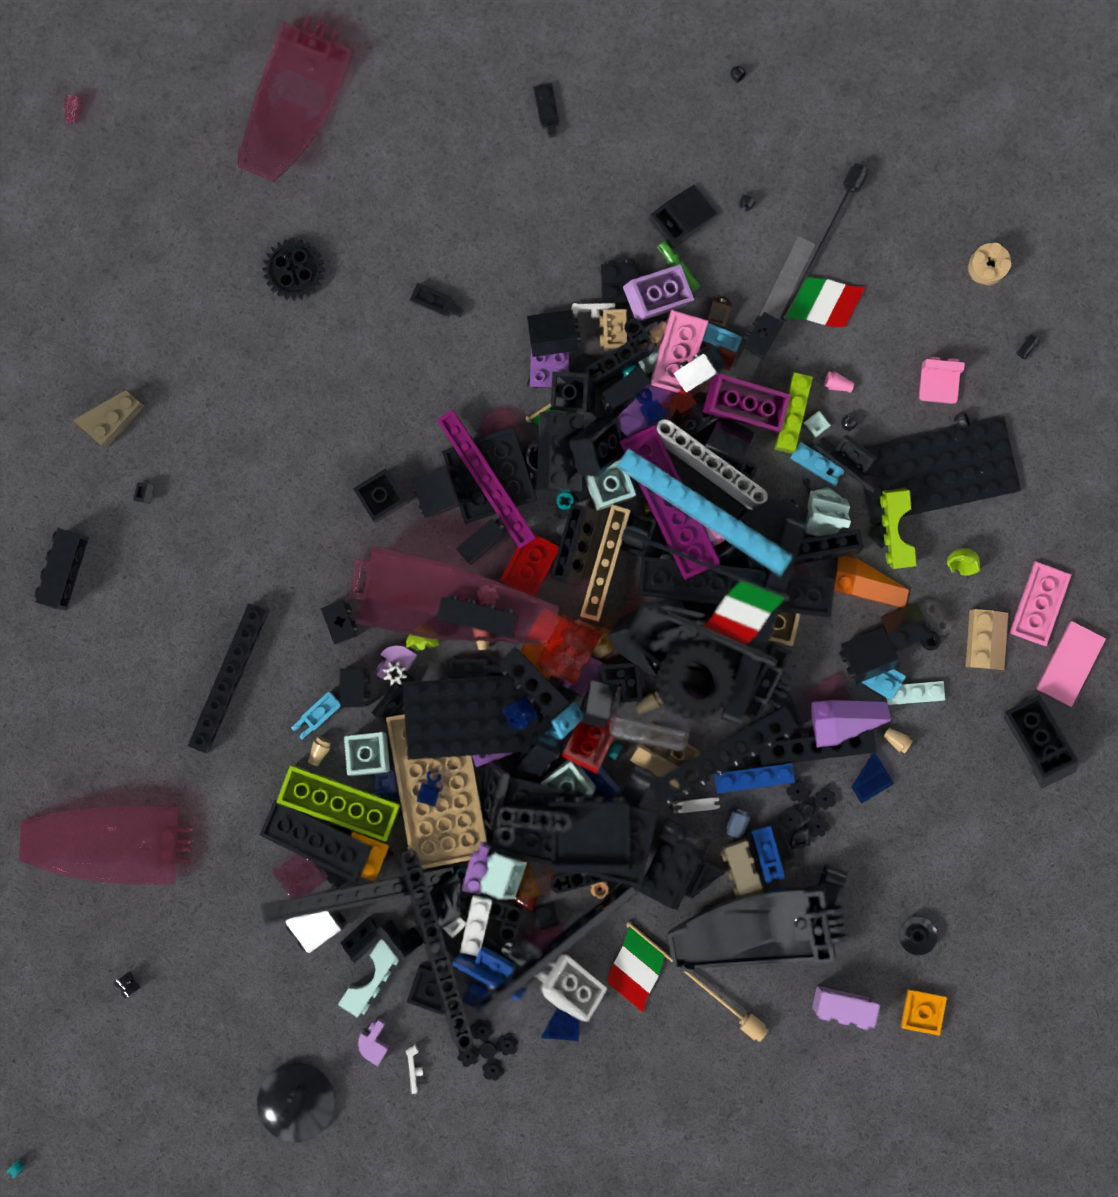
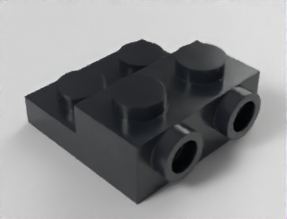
[600,259,640,304]

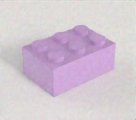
[623,264,694,321]
[812,986,880,1030]

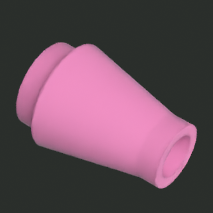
[824,371,854,393]

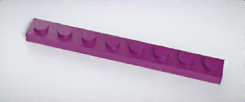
[437,410,537,549]

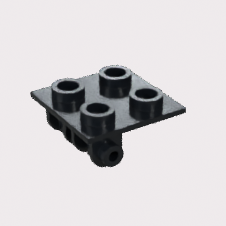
[668,392,720,437]

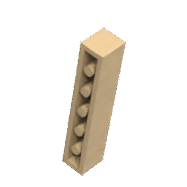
[580,505,630,622]

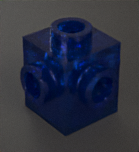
[502,697,537,730]

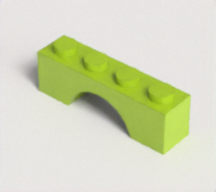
[774,372,813,454]
[880,488,916,569]

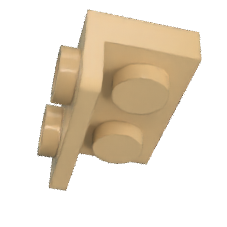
[600,309,627,351]

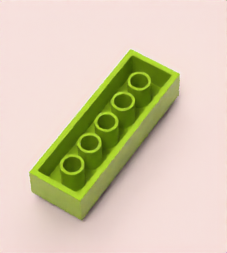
[277,765,401,842]

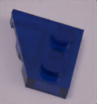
[851,753,894,804]
[542,1007,580,1041]

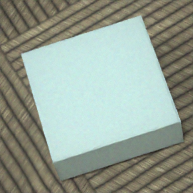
[804,411,831,438]

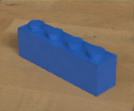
[713,763,795,793]

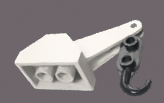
[501,941,607,1022]

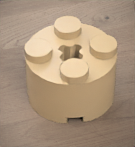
[968,243,1011,285]

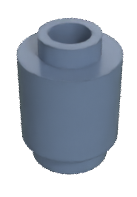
[726,809,750,839]

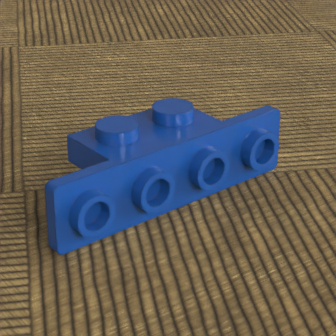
[452,947,527,1001]

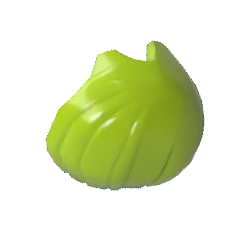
[947,548,980,576]
[406,626,440,651]

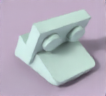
[805,487,851,536]

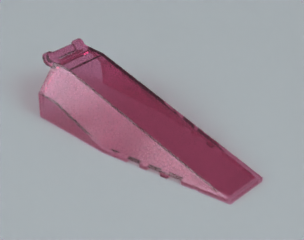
[347,545,559,645]

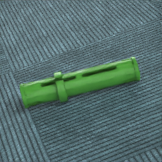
[657,240,701,293]

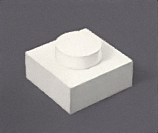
[442,917,467,938]

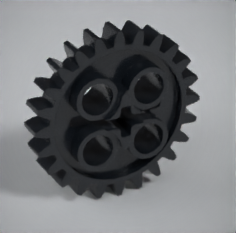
[262,238,325,301]

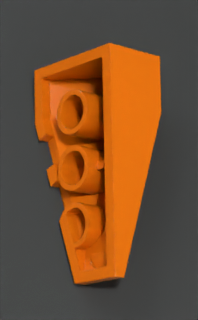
[833,556,909,608]

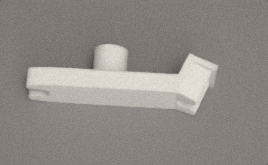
[571,303,615,319]
[672,797,720,813]
[406,1044,423,1094]

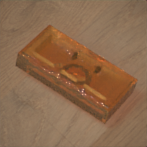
[518,859,542,901]

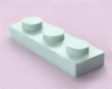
[886,681,945,705]

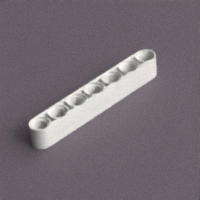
[656,420,768,511]

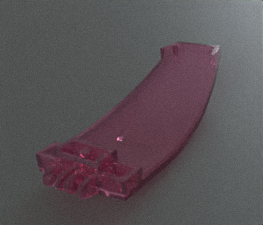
[237,16,354,182]
[19,805,193,885]

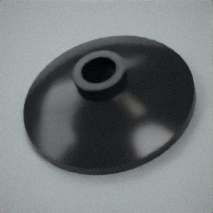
[899,916,938,956]

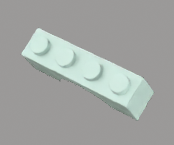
[338,939,399,1017]

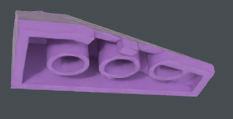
[617,385,676,439]
[811,700,891,747]

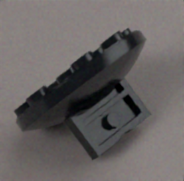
[257,1063,335,1142]

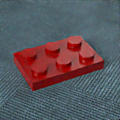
[500,534,559,598]
[562,721,620,773]

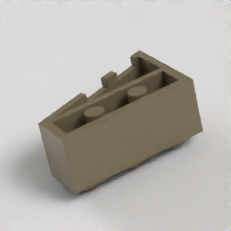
[73,390,144,448]
[720,838,763,898]

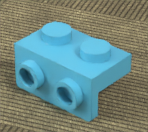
[545,702,583,740]

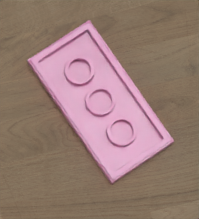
[650,310,708,395]
[1009,561,1072,646]
[1036,621,1106,707]

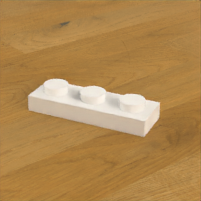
[460,895,492,956]

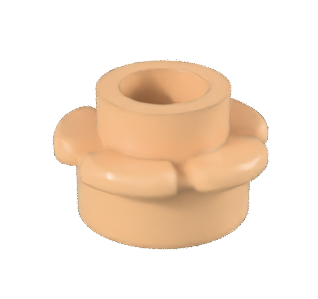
[591,881,610,899]

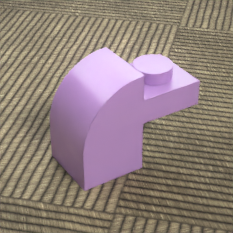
[376,646,418,679]
[358,1017,389,1066]

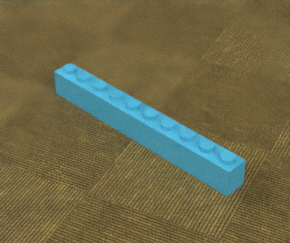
[618,449,792,576]

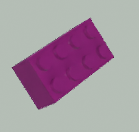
[703,374,791,433]

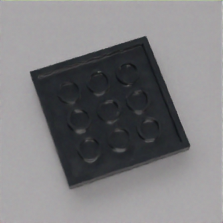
[442,427,538,524]

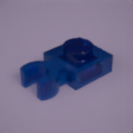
[636,389,667,425]
[416,771,442,807]

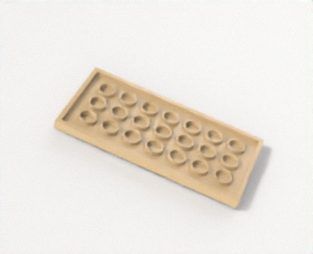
[386,714,489,869]

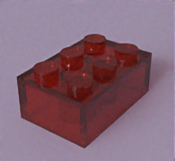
[536,613,603,684]

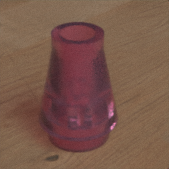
[64,95,83,124]

